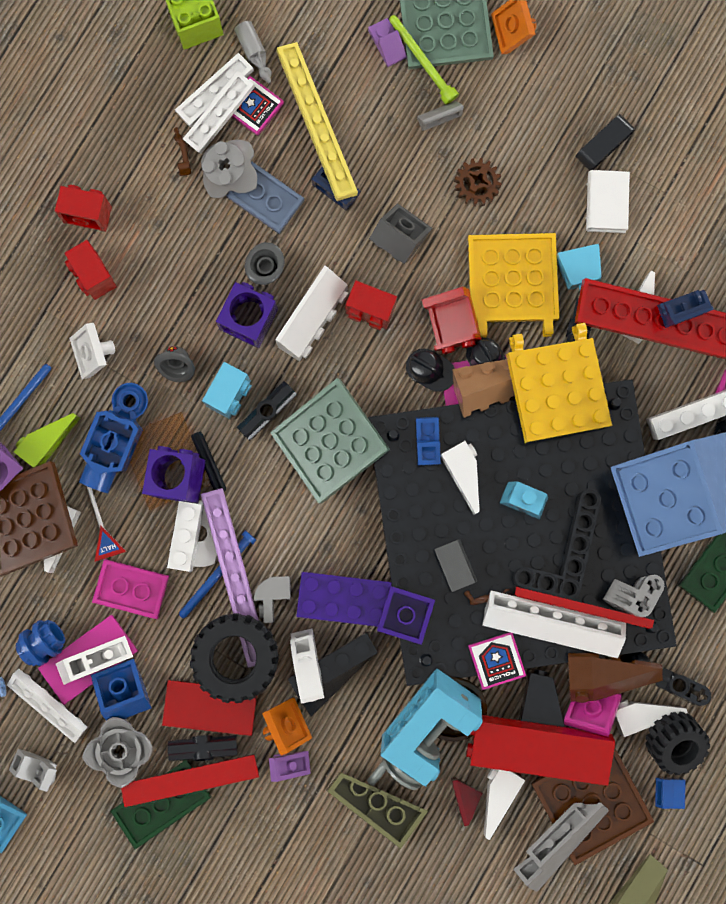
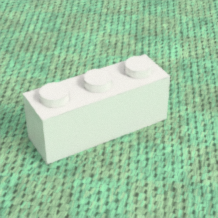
[167,501,204,572]

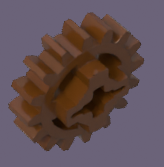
[454,158,502,207]

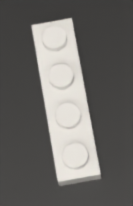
[175,53,254,128]
[183,71,256,154]
[7,669,87,743]

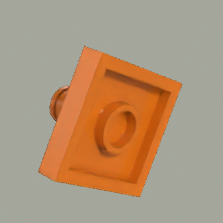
[491,0,537,54]
[262,697,312,756]

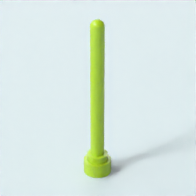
[389,15,459,105]

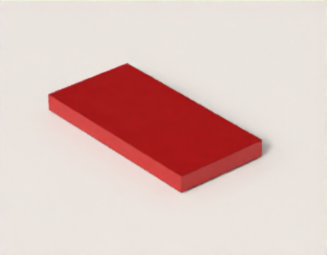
[162,680,257,736]

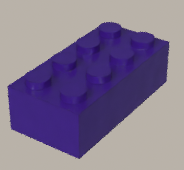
[296,572,392,627]

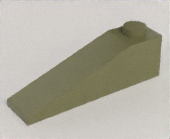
[609,854,668,904]

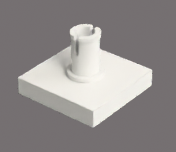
[69,323,115,379]

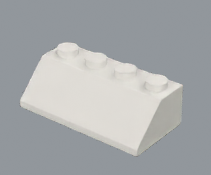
[275,266,349,361]

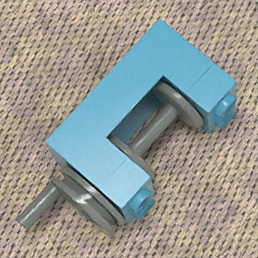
[367,668,483,790]

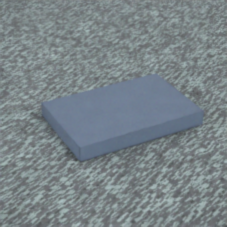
[226,161,305,234]

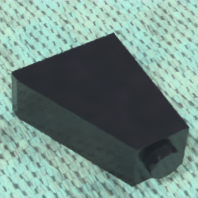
[519,669,565,727]

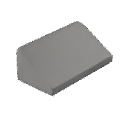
[417,101,464,131]

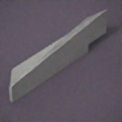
[513,803,609,892]

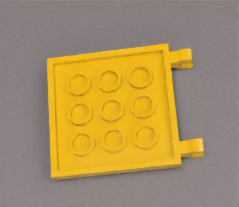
[468,233,559,337]
[506,323,612,443]

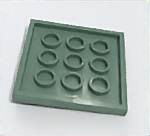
[399,0,494,70]
[270,378,390,504]

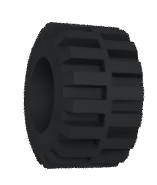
[645,712,710,776]

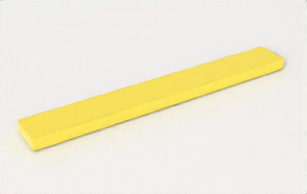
[276,42,358,201]

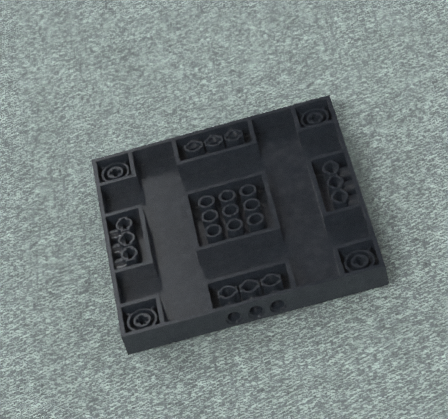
[368,379,677,686]

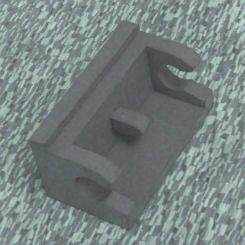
[434,539,477,592]

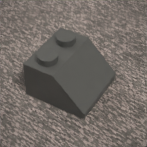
[369,203,433,264]

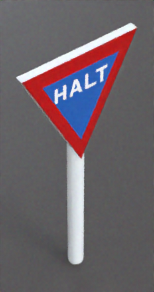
[87,486,127,561]

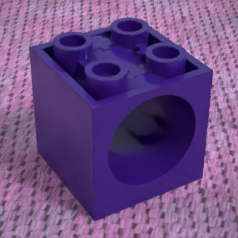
[216,282,278,348]
[142,446,206,504]

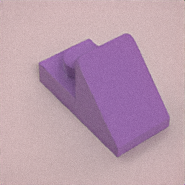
[368,18,407,67]
[269,751,311,782]

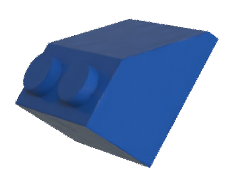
[91,659,152,721]

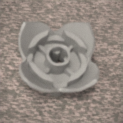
[201,139,257,198]
[82,717,153,788]

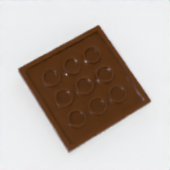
[0,461,78,577]
[531,748,654,865]

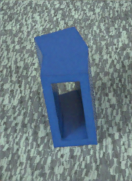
[655,778,685,809]

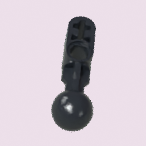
[622,652,711,706]

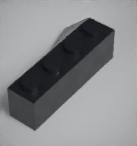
[288,632,378,717]

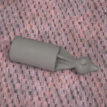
[234,21,272,84]

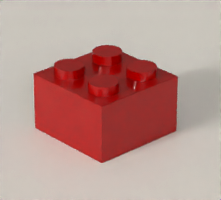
[55,185,112,232]
[64,240,117,300]
[346,280,397,330]

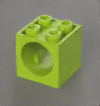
[165,0,224,50]

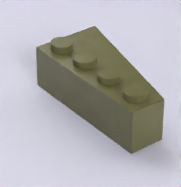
[326,772,428,849]

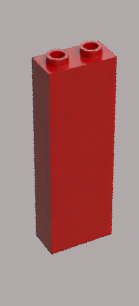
[466,715,615,786]

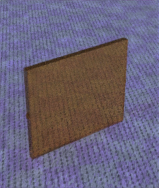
[130,412,211,510]

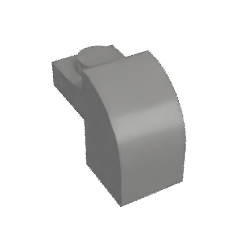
[254,576,291,623]
[9,749,57,792]

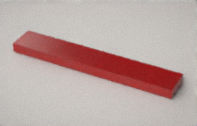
[515,587,654,629]
[121,754,260,807]

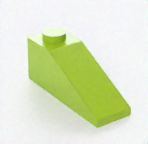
[14,413,81,468]

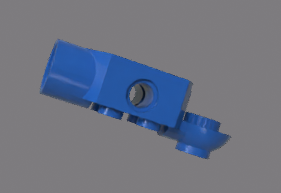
[79,383,148,493]

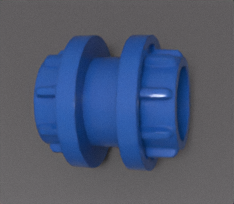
[16,620,65,666]

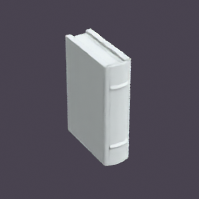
[585,170,630,233]

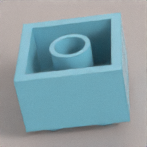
[202,362,252,419]

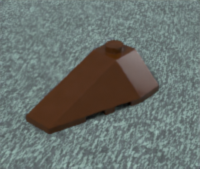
[568,653,663,703]

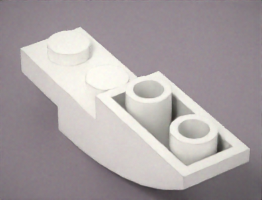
[290,628,324,704]

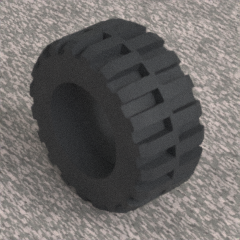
[190,613,279,703]

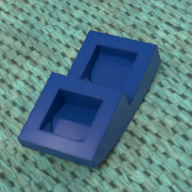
[416,417,441,465]

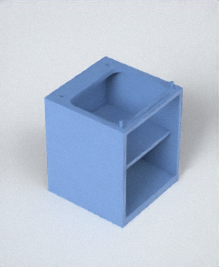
[611,432,726,557]

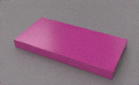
[38,615,138,705]

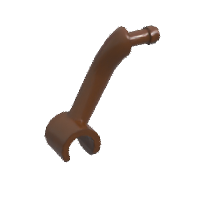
[174,127,191,176]
[465,589,509,605]

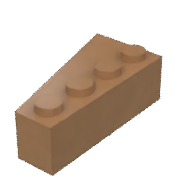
[452,359,515,418]

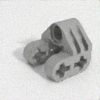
[603,575,665,617]

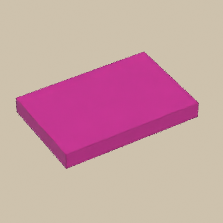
[92,559,170,619]

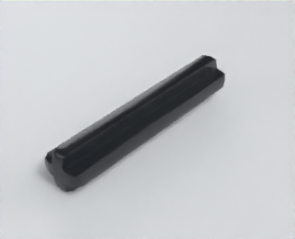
[191,431,226,492]

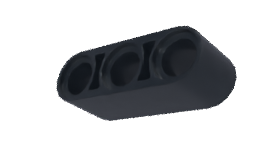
[575,114,635,171]

